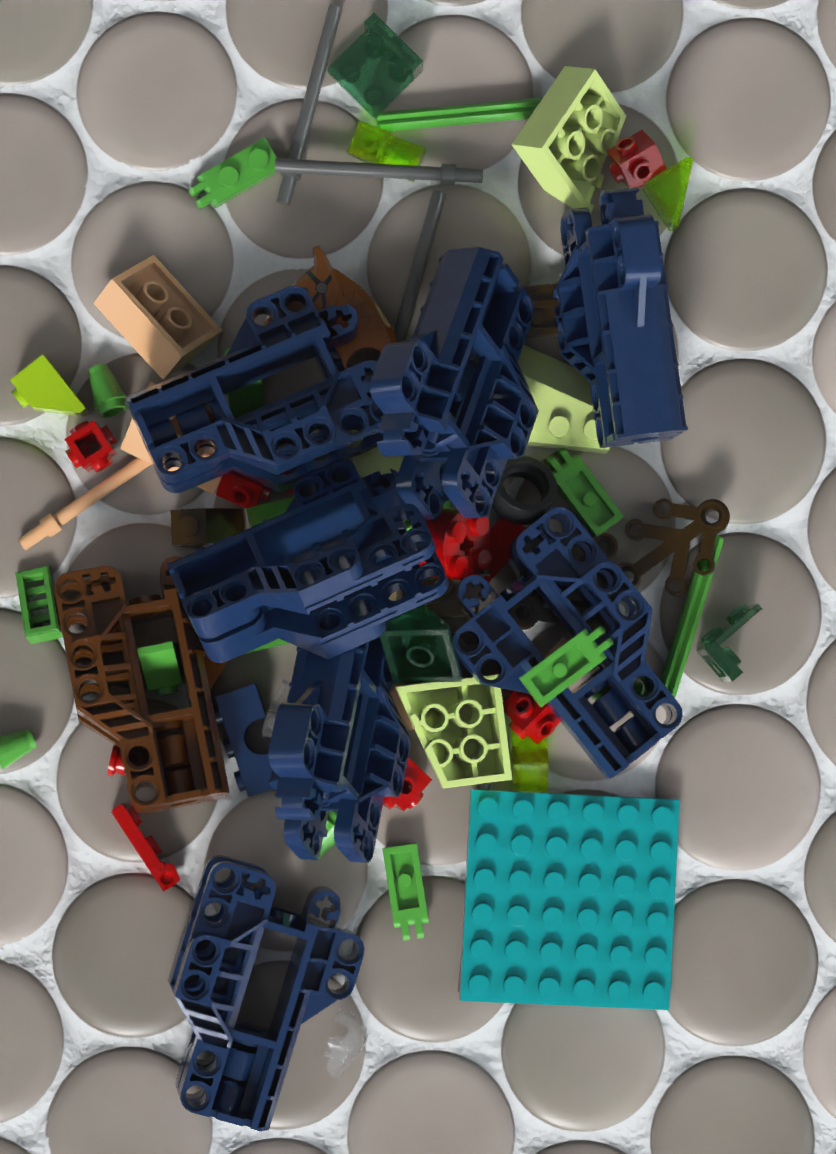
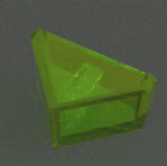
[643,157,694,232]
[511,729,549,793]

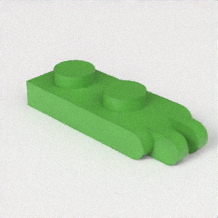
[189,137,277,209]
[545,448,624,538]
[519,626,614,707]
[382,842,429,941]

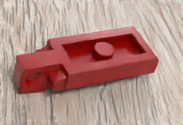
[111,803,181,891]

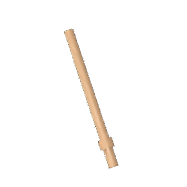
[18,458,151,550]

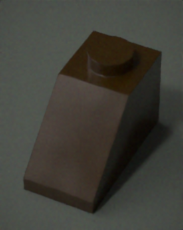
[170,508,244,548]

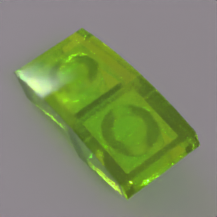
[347,121,426,182]

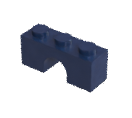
[213,684,273,797]

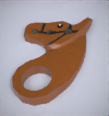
[264,245,397,399]

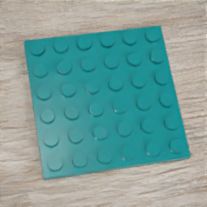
[459,789,680,1010]

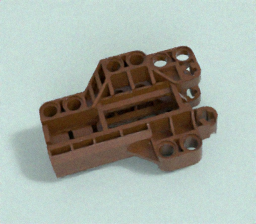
[54,556,230,813]

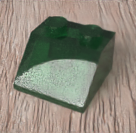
[380,604,463,683]

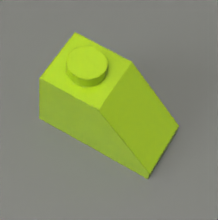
[10,354,90,417]

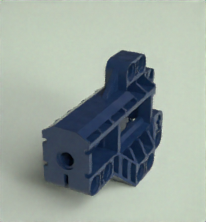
[553,187,688,448]
[370,247,539,520]
[125,285,384,493]
[166,460,449,663]
[450,507,683,778]
[268,588,412,863]
[168,855,365,1131]

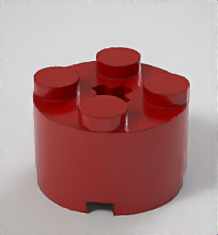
[419,508,492,581]

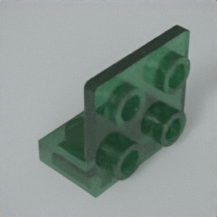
[327,13,423,118]
[696,603,762,683]

